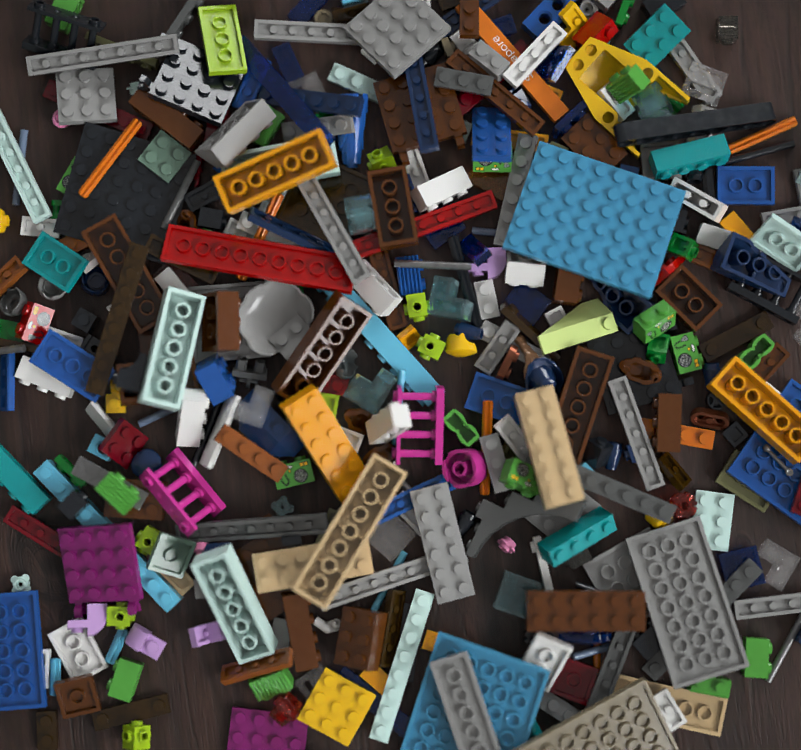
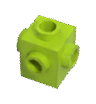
[366,145,397,171]
[403,292,432,322]
[416,332,446,362]
[135,525,159,556]
[106,601,136,630]
[122,720,151,750]

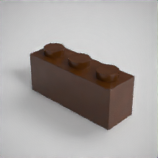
[651,393,682,452]

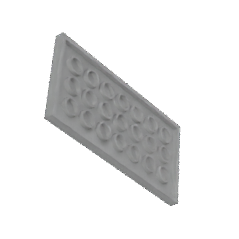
[625,516,750,689]

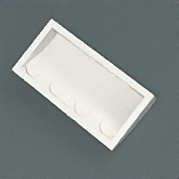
[199,394,242,469]

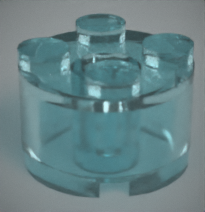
[631,81,674,120]
[344,193,377,235]

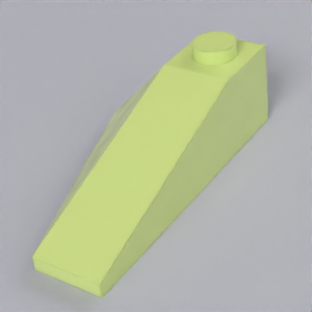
[537,298,618,355]

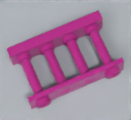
[391,385,445,465]
[139,447,227,537]

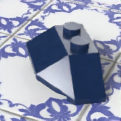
[239,389,304,457]

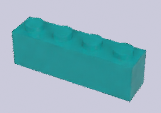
[648,133,731,180]
[0,443,53,515]
[537,506,617,567]

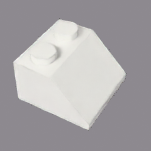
[505,250,546,288]

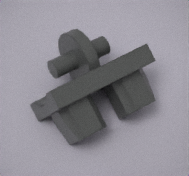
[232,356,268,389]

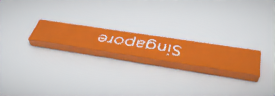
[455,4,569,123]

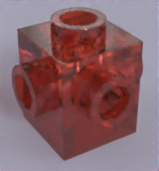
[669,491,698,520]
[268,692,303,728]

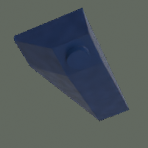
[710,232,791,298]
[590,279,656,335]

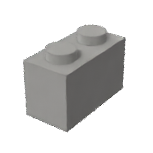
[468,39,510,82]

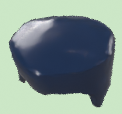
[80,266,111,296]
[131,449,163,477]

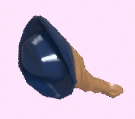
[514,334,565,395]

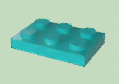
[622,3,691,67]
[22,231,90,294]

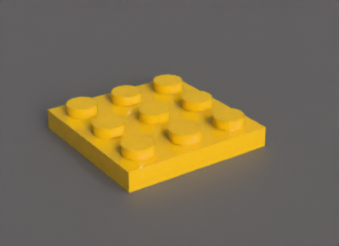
[297,666,376,747]

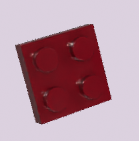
[98,417,149,470]
[549,657,599,706]

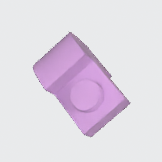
[468,247,506,280]
[67,603,107,637]
[188,620,226,648]
[124,623,167,661]

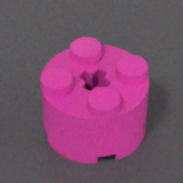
[442,448,487,488]

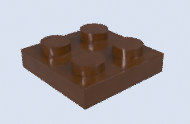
[53,673,102,719]

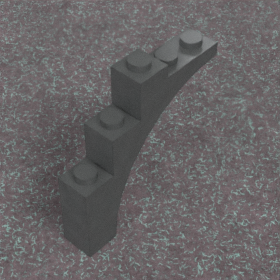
[465,491,586,558]

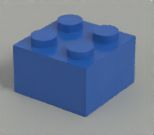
[194,353,237,406]

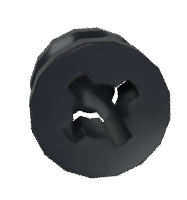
[705,392,725,410]

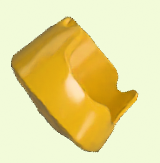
[445,333,477,357]

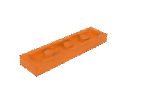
[642,418,715,450]

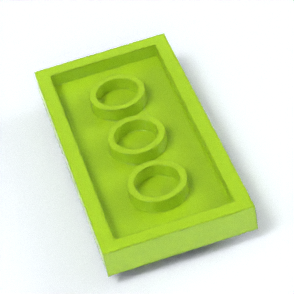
[197,4,248,76]

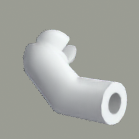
[313,617,341,634]

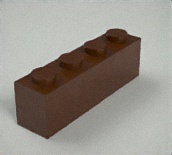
[281,591,321,672]

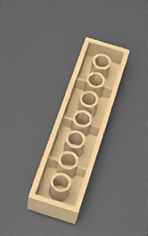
[292,453,408,610]

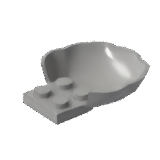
[239,280,314,360]

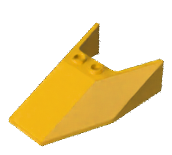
[565,37,690,160]

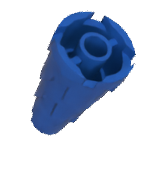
[333,93,368,168]

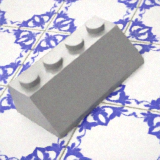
[194,98,276,168]

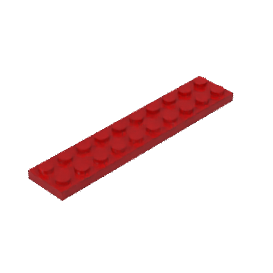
[160,224,354,295]

